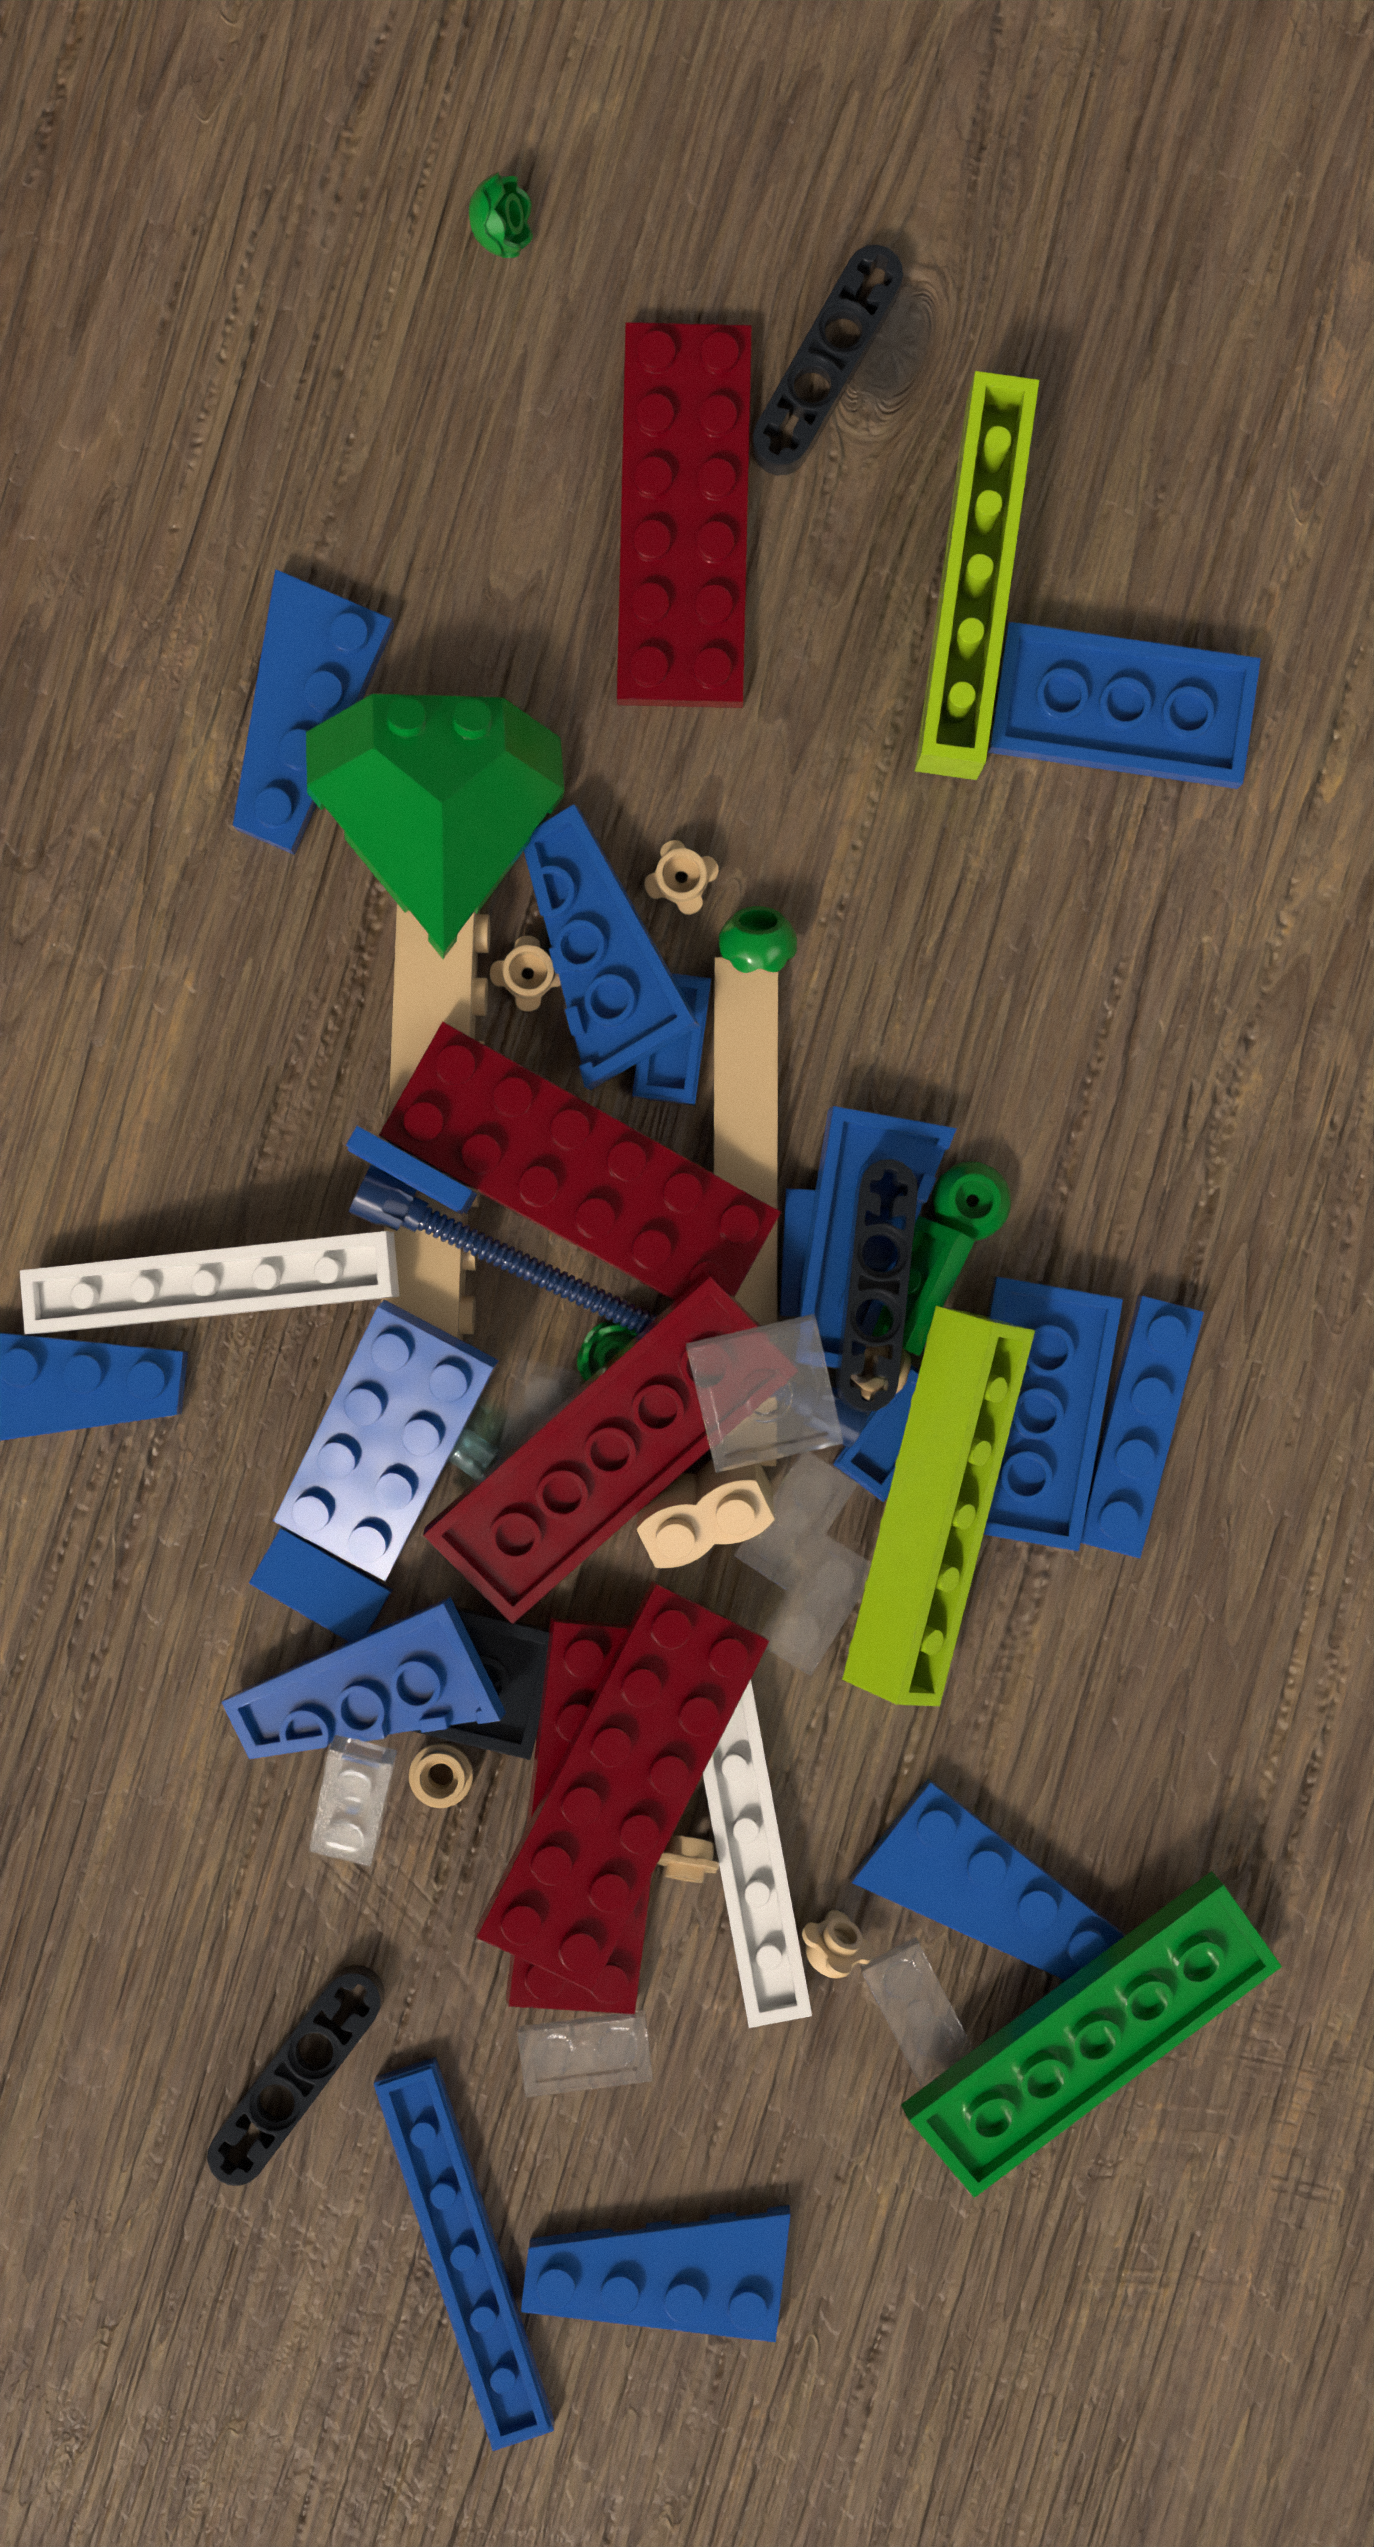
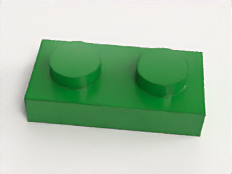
[872,1216,975,1356]

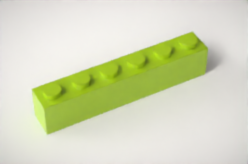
[914,371,1039,780]
[842,1306,1035,1706]

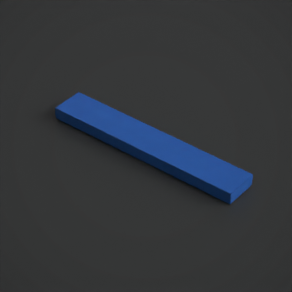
[373,2057,555,2451]

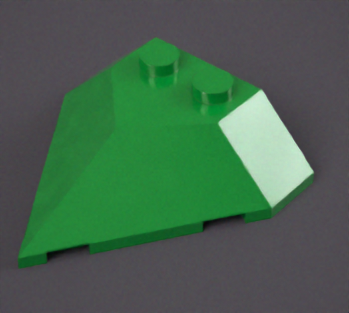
[306,694,564,959]

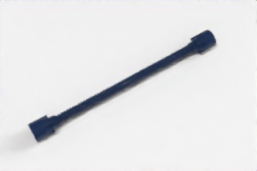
[349,1165,870,1448]

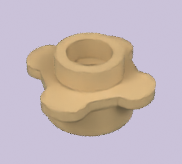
[645,840,718,915]
[490,936,561,1012]
[657,1835,720,1883]
[802,1910,874,1978]

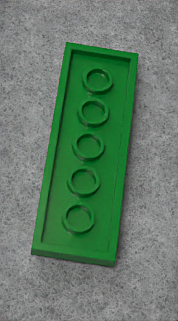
[900,1871,1282,2198]

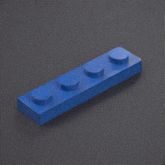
[1080,1296,1204,1559]

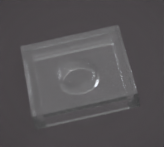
[686,1314,843,1473]

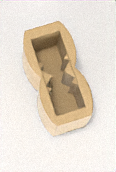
[636,1450,775,1568]

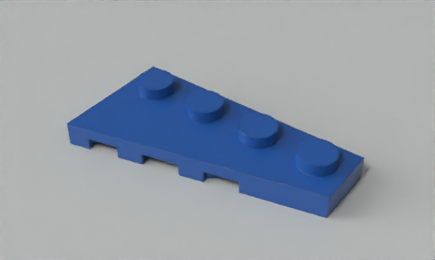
[233,569,394,855]
[524,804,700,1090]
[790,1106,957,1368]
[0,1332,188,1441]
[222,1597,506,1759]
[850,1778,1126,1980]
[521,2205,791,2342]

